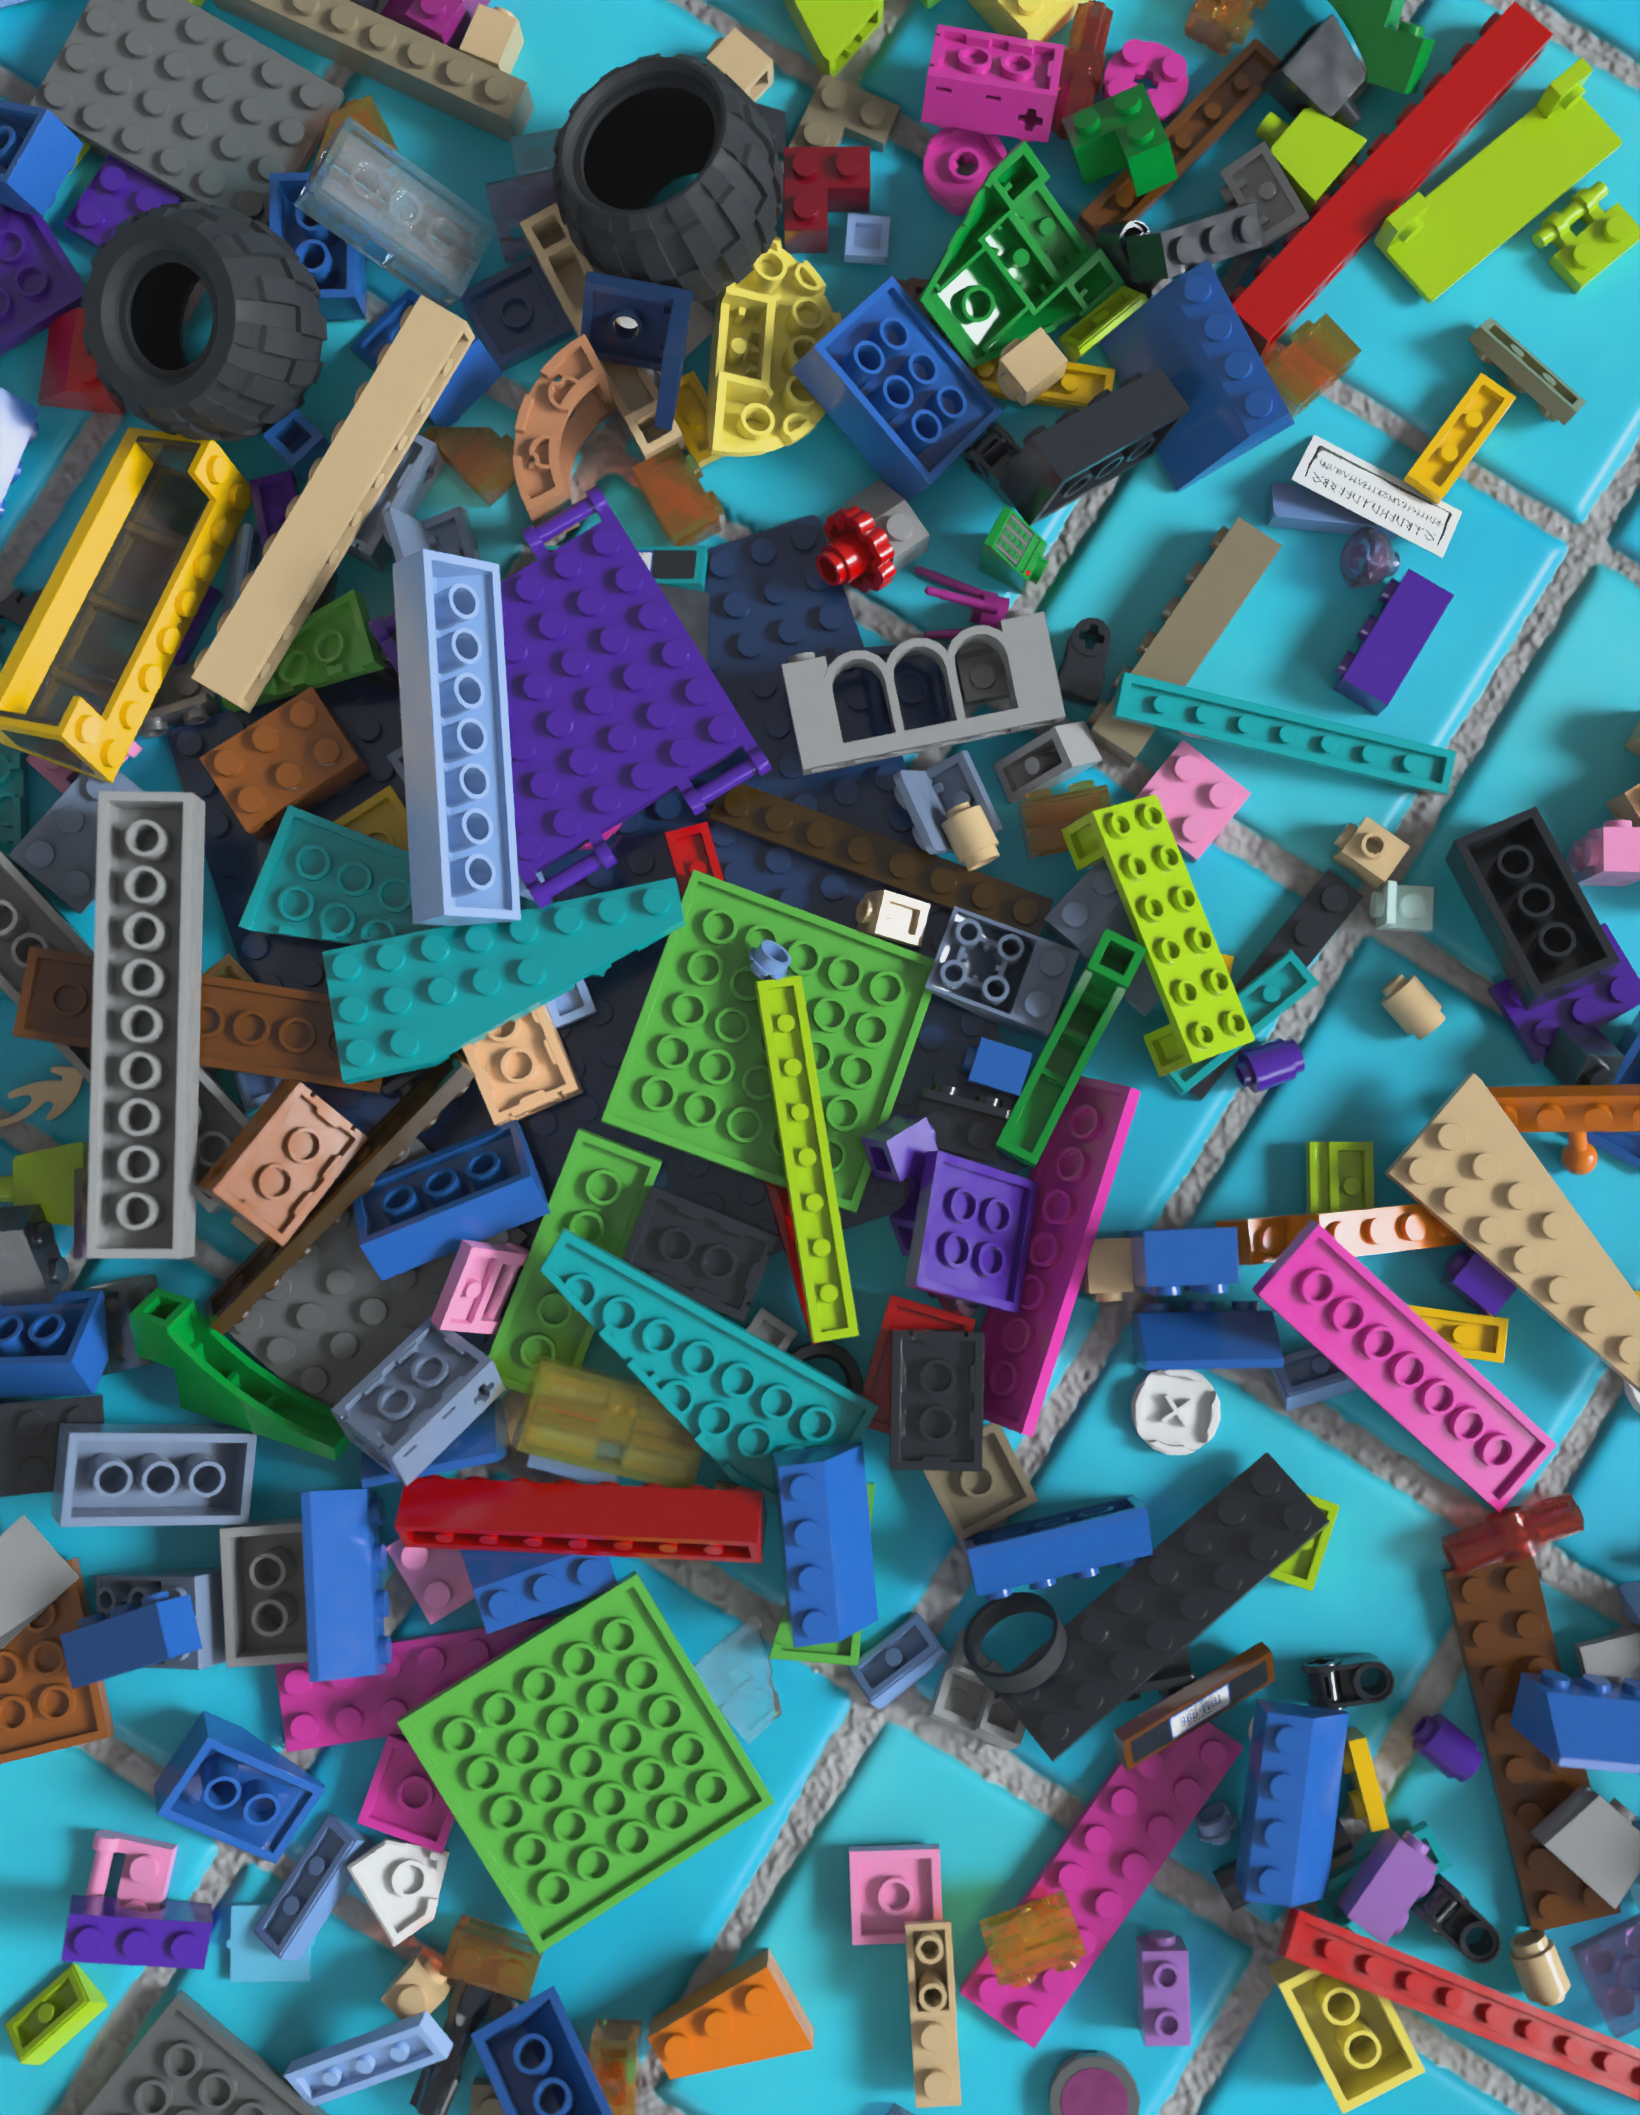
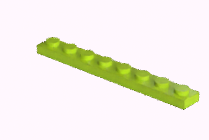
[755,975,859,1343]

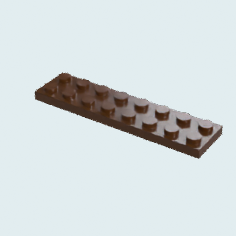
[12,946,384,1095]
[1441,1550,1621,1933]

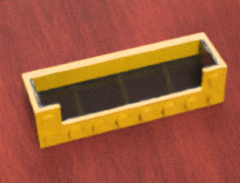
[0,427,252,783]

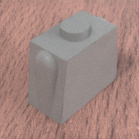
[1530,1784,1640,1909]

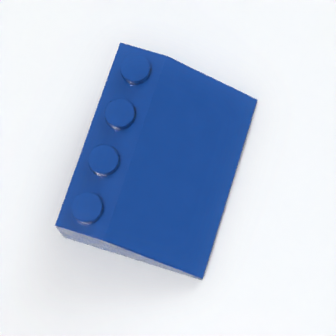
[1100,259,1295,492]
[790,276,1004,502]

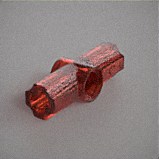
[1050,0,1113,140]
[1441,1492,1585,1576]

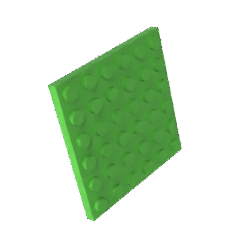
[601,869,935,1213]
[397,1570,775,1954]

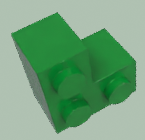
[1061,82,1178,197]

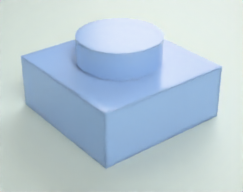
[845,213,891,265]

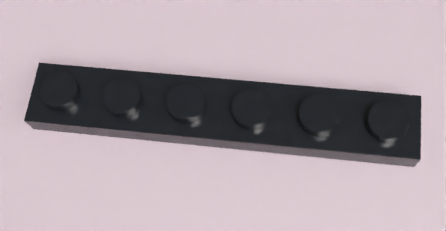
[1188,870,1364,1101]

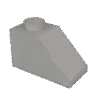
[844,479,930,572]
[993,721,1102,804]

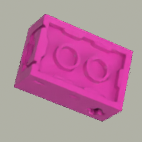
[921,24,1064,143]

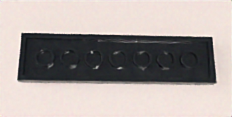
[998,1452,1330,1762]

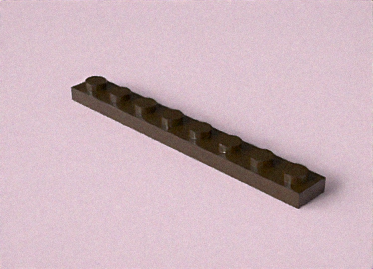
[709,783,1053,937]
[203,1051,476,1335]

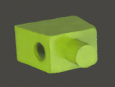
[1255,108,1367,217]
[0,1142,89,1227]

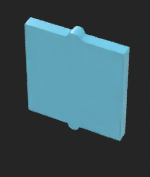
[226,1903,316,1982]

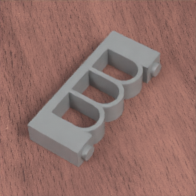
[781,608,1065,776]

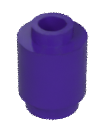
[1234,1038,1305,1093]
[1412,1713,1483,1782]

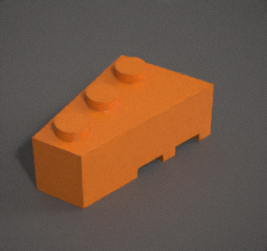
[647,1948,814,2080]

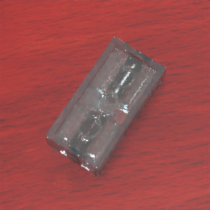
[294,116,499,309]

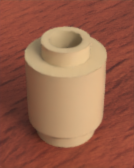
[941,802,1000,871]
[1380,974,1446,1040]
[1509,1930,1571,2006]

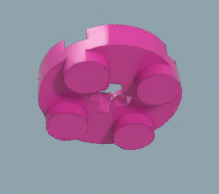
[1102,39,1188,124]
[923,127,1007,216]

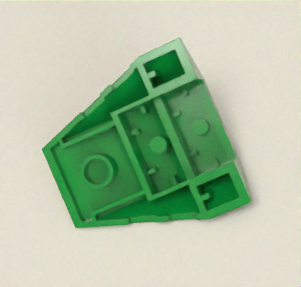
[918,141,1125,368]

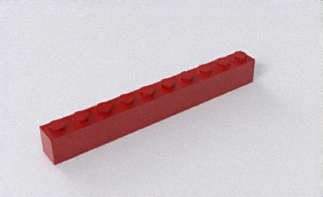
[1229,1,1553,358]

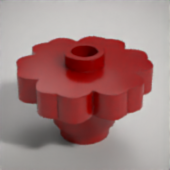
[816,505,896,593]

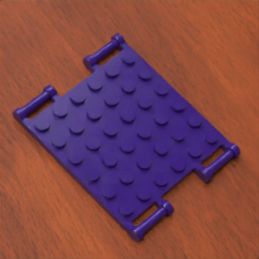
[367,485,772,909]

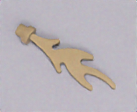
[0,1065,91,1127]

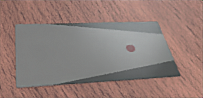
[0,1515,79,1650]

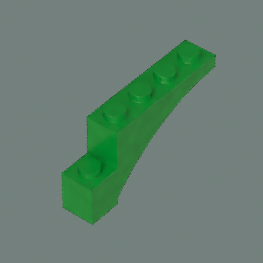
[1327,0,1435,94]
[994,928,1147,1168]
[129,1288,351,1461]

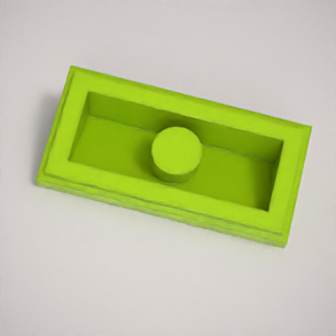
[1058,286,1148,363]
[4,1963,108,2066]

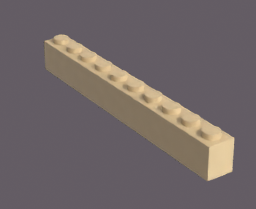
[191,295,475,713]

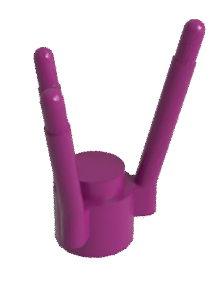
[914,566,1010,640]

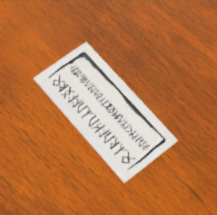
[1291,435,1462,558]

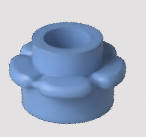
[749,940,792,980]
[1195,1802,1239,1845]

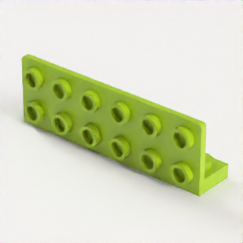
[1373,57,1622,303]
[1061,795,1255,1077]

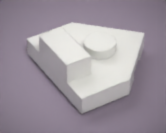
[347,1838,450,1946]

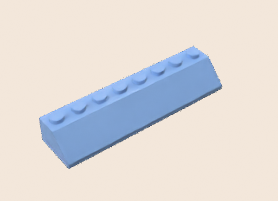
[392,549,521,926]

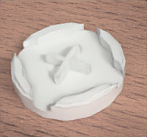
[1131,1369,1221,1455]

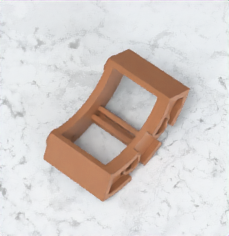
[513,334,616,544]

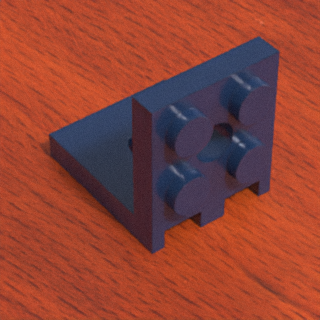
[581,271,694,430]

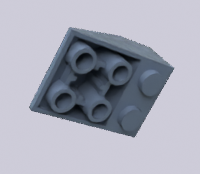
[924,906,1080,1043]
[95,1567,226,1670]

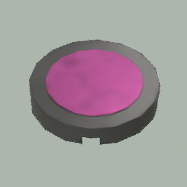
[1048,2051,1140,2115]

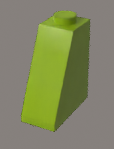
[783,0,884,78]

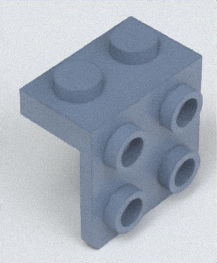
[383,506,481,562]
[893,751,1004,854]

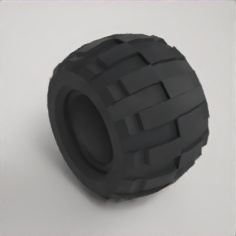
[551,53,783,303]
[81,201,327,442]

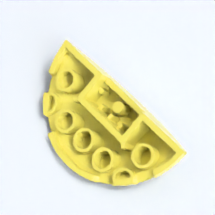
[707,236,842,457]

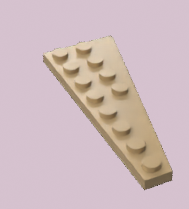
[1384,1073,1640,1393]

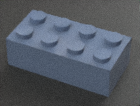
[51,1423,257,1527]

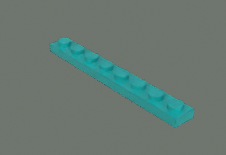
[1111,672,1457,796]

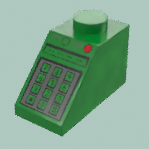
[978,505,1049,594]

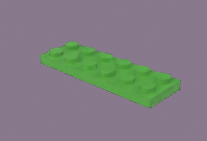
[488,1127,662,1398]

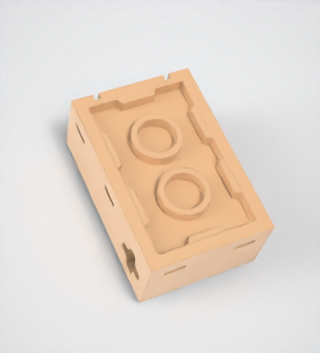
[463,1004,584,1126]

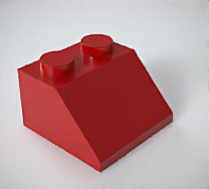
[38,307,126,415]

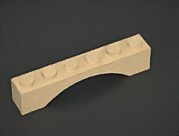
[519,202,686,468]

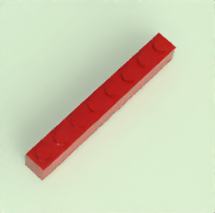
[394,1474,767,1563]

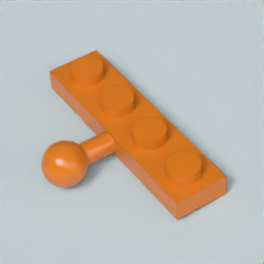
[1487,1084,1640,1175]

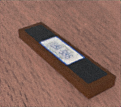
[1113,1642,1275,1771]

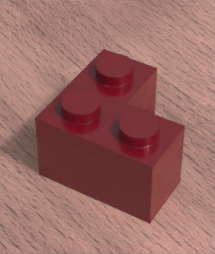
[784,146,871,254]

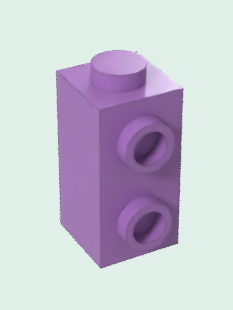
[1336,1828,1438,1944]
[1136,1930,1191,2046]

